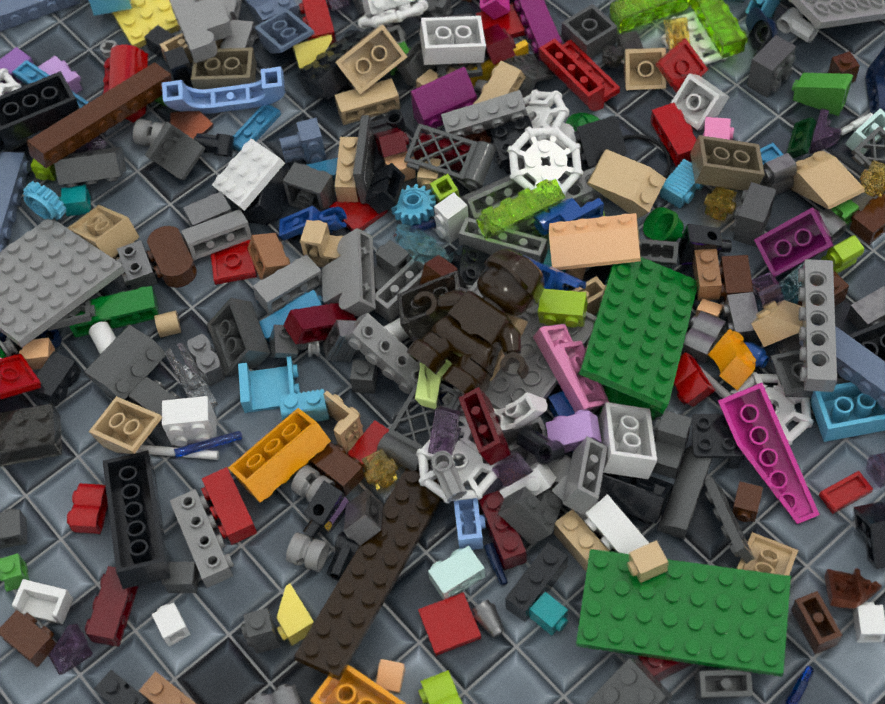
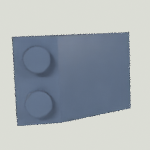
[243,0,300,24]
[255,9,315,53]

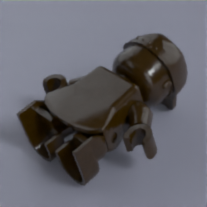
[406,249,545,394]

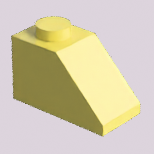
[292,35,332,68]
[276,584,314,645]

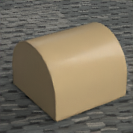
[154,310,181,338]

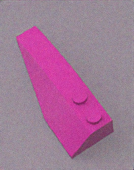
[718,383,820,524]

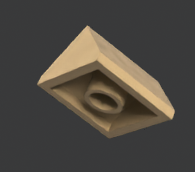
[624,48,666,90]

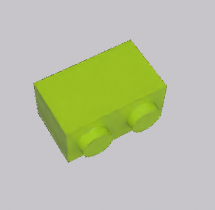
[537,289,588,328]

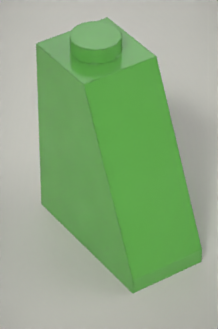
[791,73,853,116]

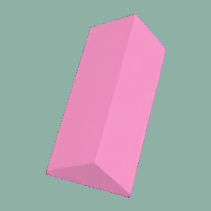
[533,324,610,412]

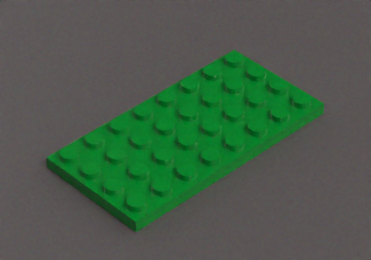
[578,257,697,410]
[576,549,791,677]

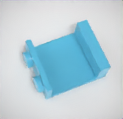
[238,356,301,413]

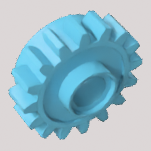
[23,181,66,220]
[391,184,436,226]

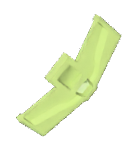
[415,359,453,409]

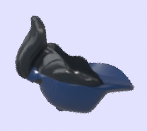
[745,7,778,57]

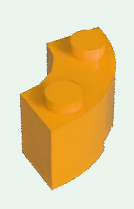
[708,329,756,391]

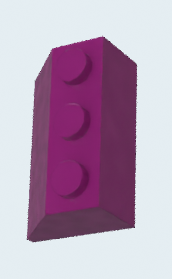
[411,67,477,133]
[754,207,834,278]

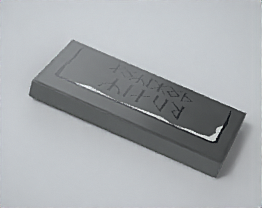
[353,115,376,204]

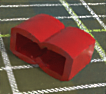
[673,352,715,407]
[67,483,108,534]

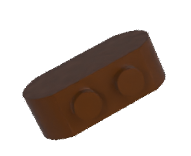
[146,226,197,288]

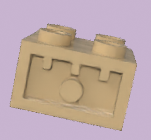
[323,391,363,455]

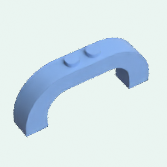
[162,67,285,114]

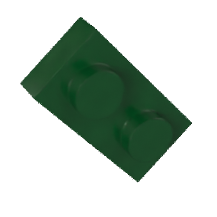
[786,117,817,158]

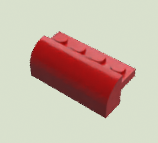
[539,38,620,111]
[103,44,148,123]

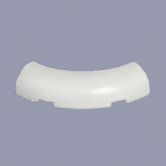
[442,387,548,432]

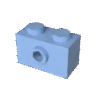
[454,498,486,550]

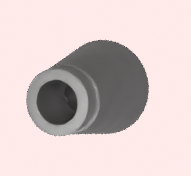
[473,600,505,638]

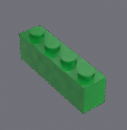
[69,286,159,338]

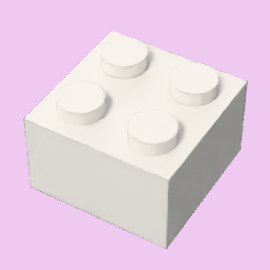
[162,396,217,447]

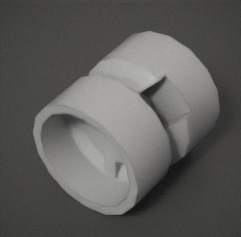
[133,119,165,146]
[291,465,335,502]
[286,532,329,572]

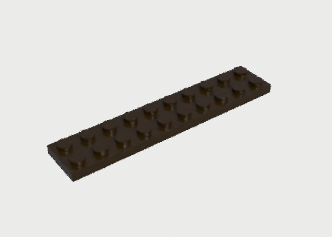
[294,468,443,681]

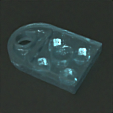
[393,224,452,263]

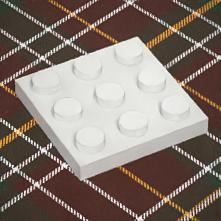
[212,139,285,211]

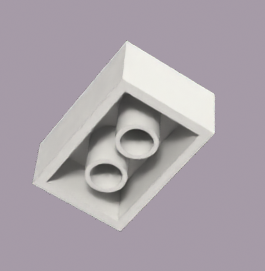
[420,16,486,65]
[598,402,657,479]

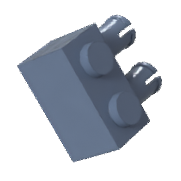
[279,118,327,164]

